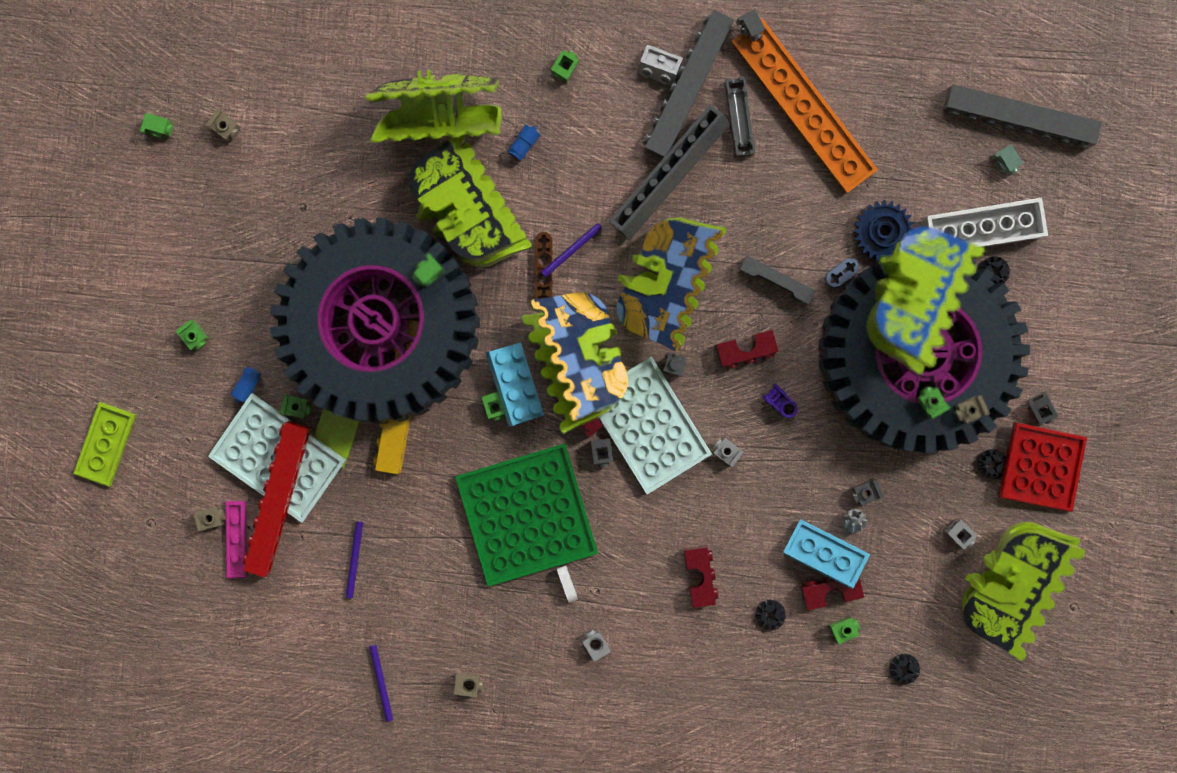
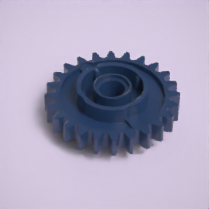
[853,200,914,261]

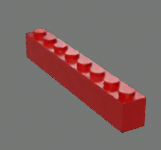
[242,421,312,577]

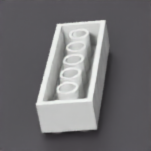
[922,198,1048,248]

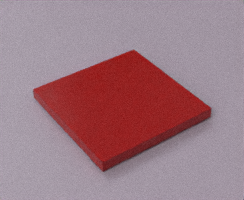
[998,422,1087,512]

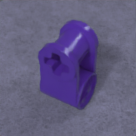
[762,383,798,418]

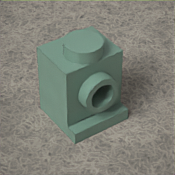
[990,144,1023,176]

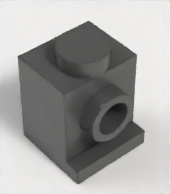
[736,9,766,43]
[663,353,686,377]
[1028,391,1058,425]
[591,438,613,467]
[851,479,884,506]

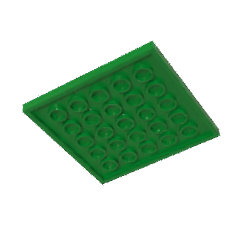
[455,443,598,587]

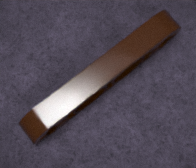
[535,232,553,300]

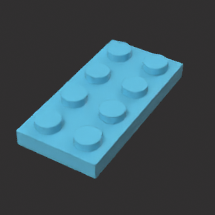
[485,343,544,427]
[783,519,870,590]

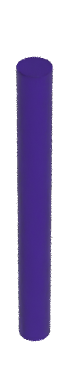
[541,223,602,278]
[345,521,363,598]
[369,645,393,722]

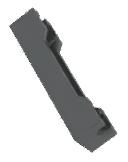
[725,77,756,158]
[738,256,816,305]

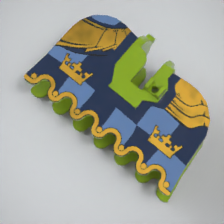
[617,217,727,352]
[521,292,628,433]

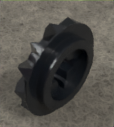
[980,256,1011,284]
[977,449,1006,480]
[755,600,786,631]
[889,654,921,685]

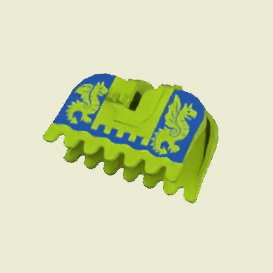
[867,227,984,375]

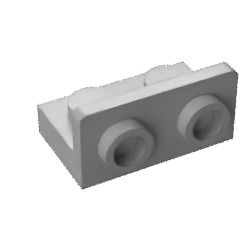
[637,45,683,86]

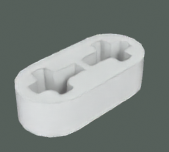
[557,565,578,603]

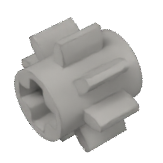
[843,509,867,533]

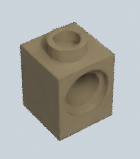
[454,672,483,697]

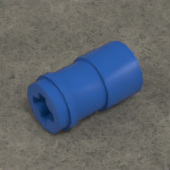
[507,124,541,161]
[230,366,262,403]

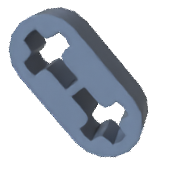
[825,258,859,288]

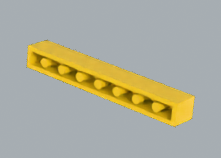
[374,320,420,474]

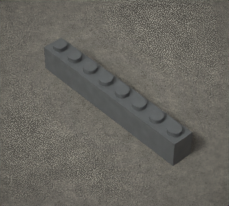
[643,10,734,159]
[943,84,1102,149]
[609,105,730,241]

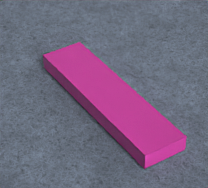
[225,501,247,578]

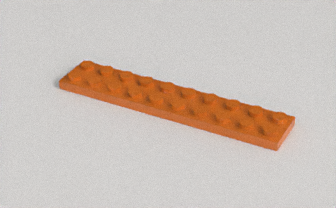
[731,18,878,194]

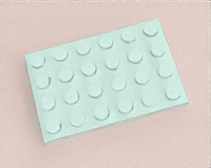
[600,356,712,494]
[208,393,346,523]

